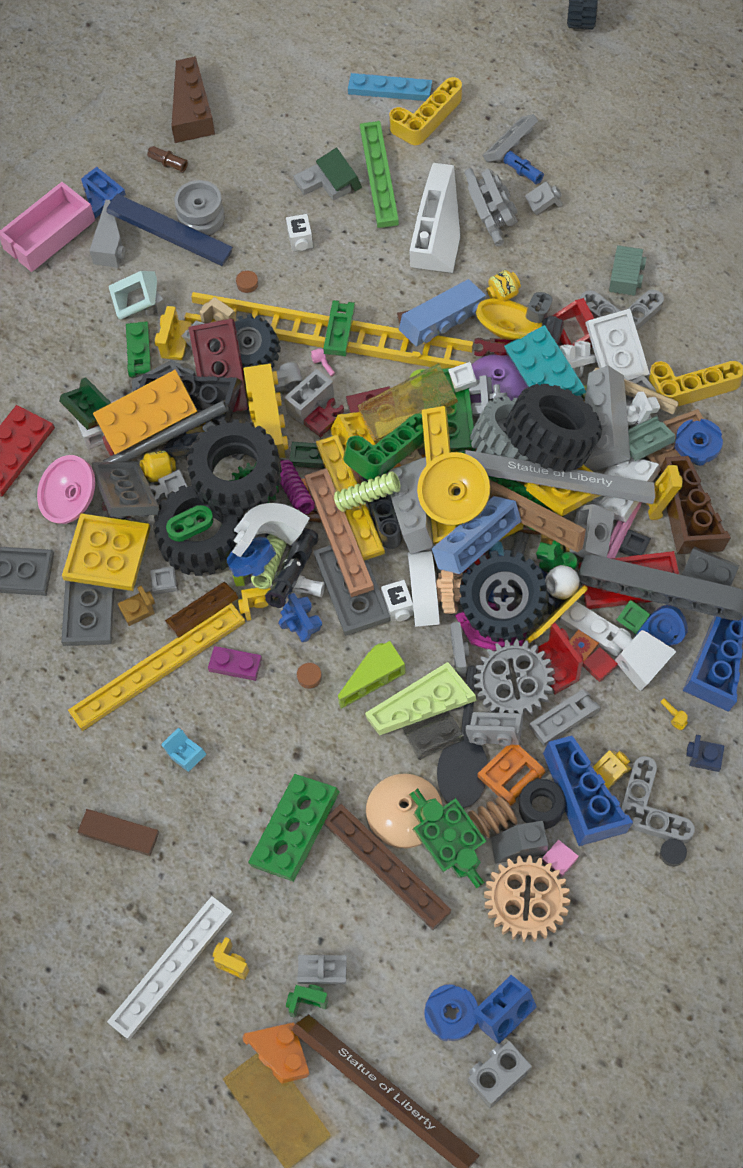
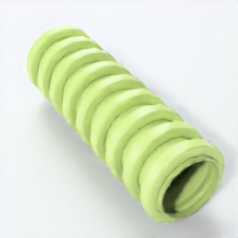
[334,471,401,512]
[251,534,287,589]

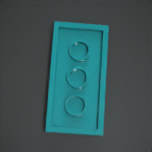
[504,325,586,396]

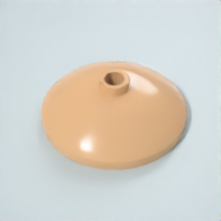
[366,774,442,849]

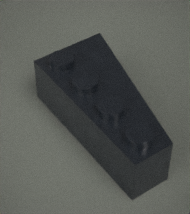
[139,374,242,423]

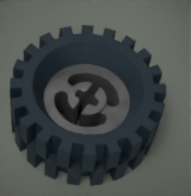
[459,550,549,643]

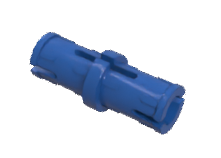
[503,151,544,185]

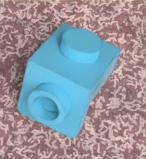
[162,728,207,772]

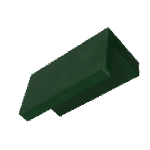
[316,147,362,192]

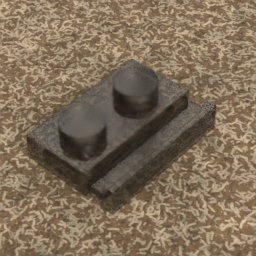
[402,711,464,760]

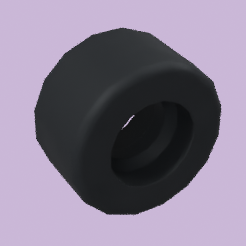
[519,779,566,829]

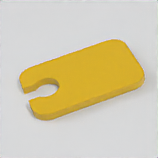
[525,585,588,643]

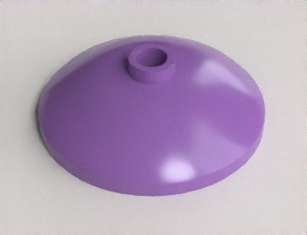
[469,354,528,403]

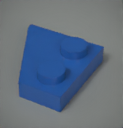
[81,167,126,218]

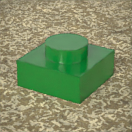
[616,599,651,634]

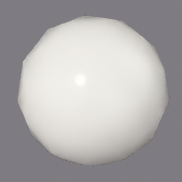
[545,565,580,599]

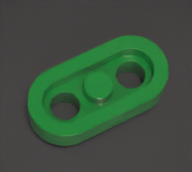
[166,505,213,542]

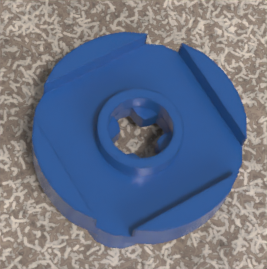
[674,419,723,466]
[227,537,276,577]
[424,984,478,1041]

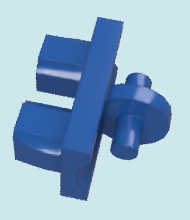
[278,593,322,643]

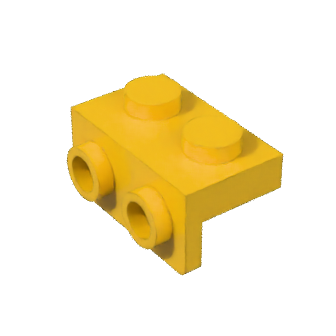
[155,306,192,360]

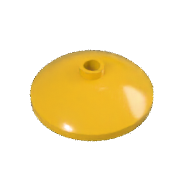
[476,298,542,340]
[417,452,490,525]

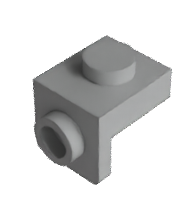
[525,181,563,215]

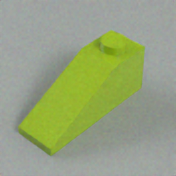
[338,641,405,709]

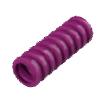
[280,460,315,515]

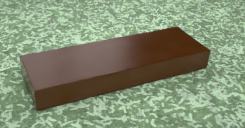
[165,581,238,638]
[77,809,159,856]

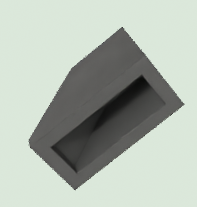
[490,821,548,864]

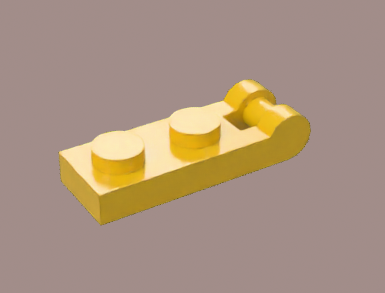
[646,465,682,520]

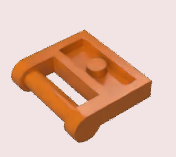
[477,745,546,806]

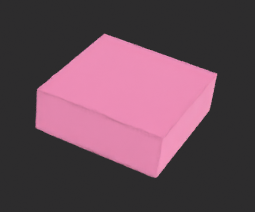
[542,839,579,878]

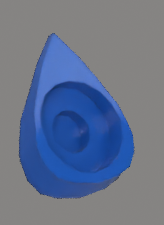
[634,605,688,646]

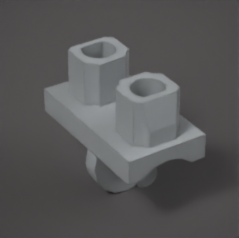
[469,375,507,417]
[297,955,347,984]

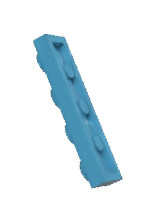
[348,73,432,101]

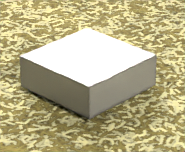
[150,567,178,595]

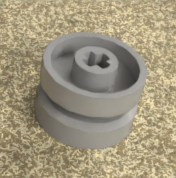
[174,180,225,236]

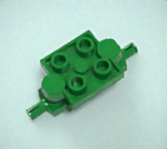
[409,788,486,889]

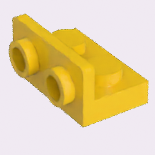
[330,412,378,451]

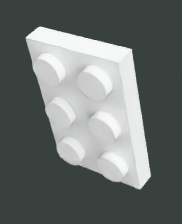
[585,309,650,381]
[584,456,661,522]

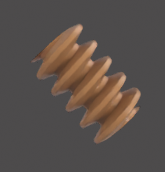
[468,797,518,838]

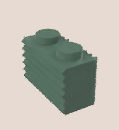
[609,245,647,296]

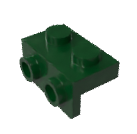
[59,377,111,430]

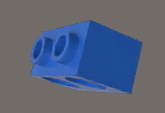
[473,975,537,1044]

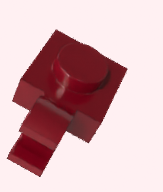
[474,338,513,356]

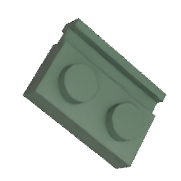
[628,416,675,461]

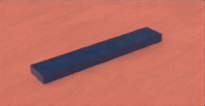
[106,194,233,267]

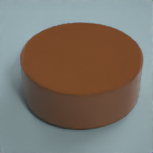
[236,270,258,293]
[297,663,322,689]

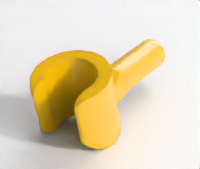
[660,698,688,730]

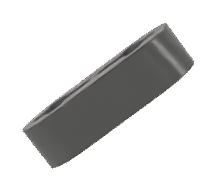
[526,292,553,323]

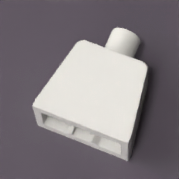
[612,630,676,691]

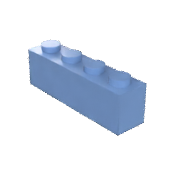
[399,279,486,347]

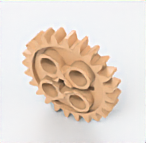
[484,855,570,942]

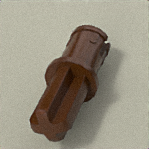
[147,146,188,173]

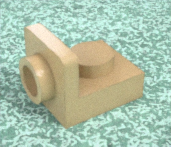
[200,297,236,323]

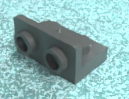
[681,547,740,586]

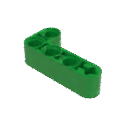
[343,413,424,480]

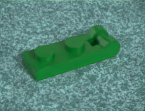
[323,300,355,356]
[126,321,152,378]

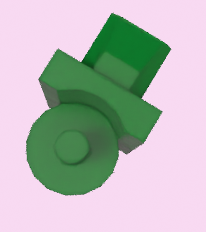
[536,540,578,573]

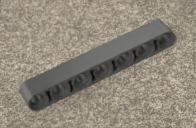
[578,554,743,621]

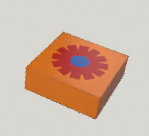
[569,629,599,662]

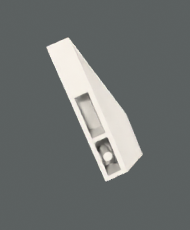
[409,163,460,273]

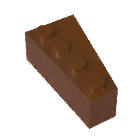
[171,56,215,143]
[659,456,731,554]

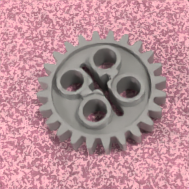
[474,639,555,719]

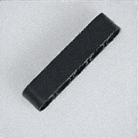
[358,474,402,549]

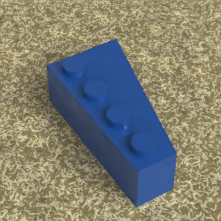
[683,616,743,712]
[543,736,633,846]

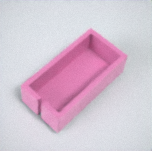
[0,182,95,272]

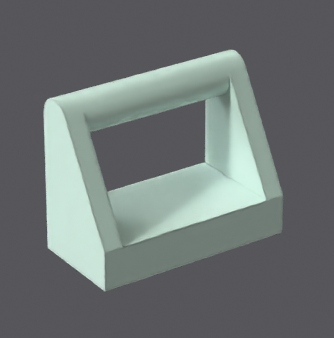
[109,271,157,320]

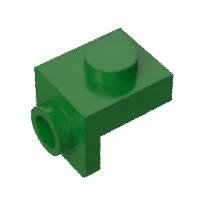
[286,985,329,1018]

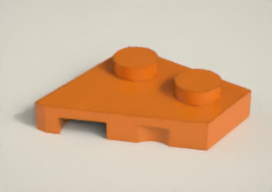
[243,1022,309,1084]

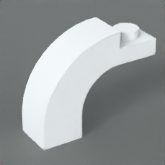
[232,503,309,557]
[408,550,440,627]

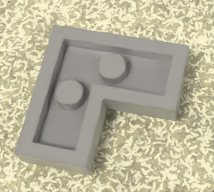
[293,164,351,200]

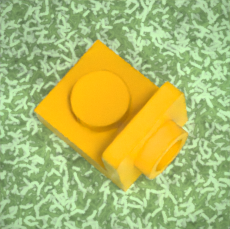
[238,587,271,621]
[592,750,632,790]
[212,937,249,980]

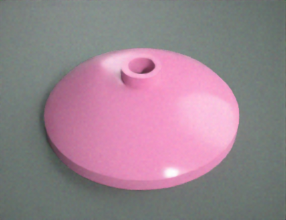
[37,455,95,524]

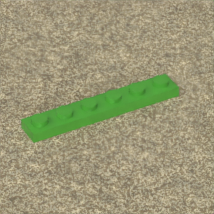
[360,121,399,228]

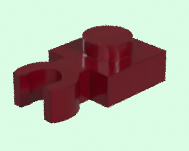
[303,398,344,438]

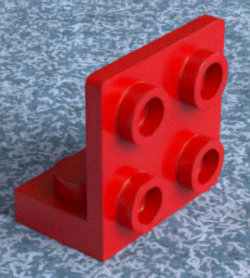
[537,623,583,695]

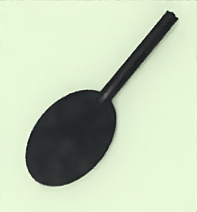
[437,666,488,808]

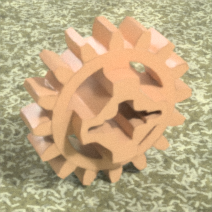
[436,570,464,614]

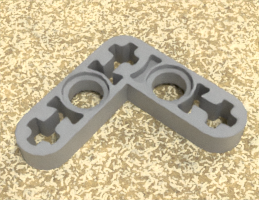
[580,290,664,330]
[621,756,695,843]

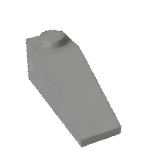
[89,200,125,267]

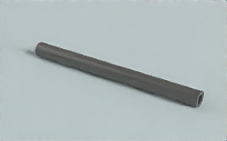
[103,400,229,462]

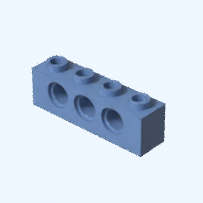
[432,496,521,574]

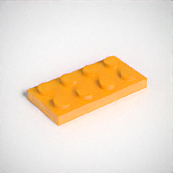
[93,370,198,455]

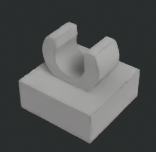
[138,291,166,317]

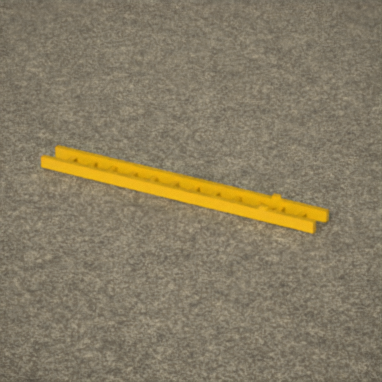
[184,292,473,369]

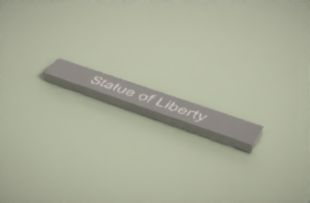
[465,450,655,504]

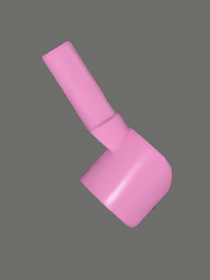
[311,348,335,377]

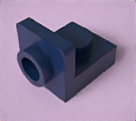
[686,735,725,772]

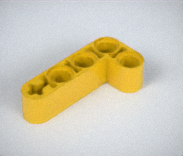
[389,77,462,145]
[648,361,743,407]

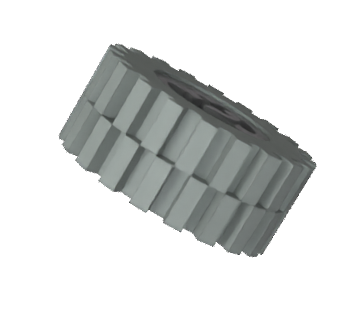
[470,397,529,461]

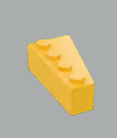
[243,364,289,458]

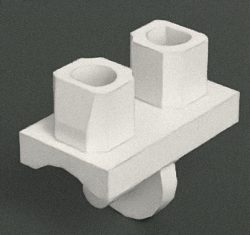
[560,341,596,379]
[626,391,660,428]

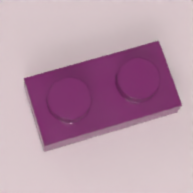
[208,646,262,681]

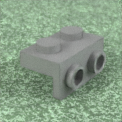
[465,712,524,746]

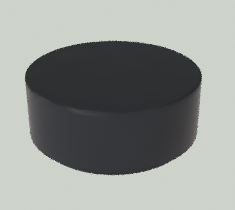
[660,839,687,867]

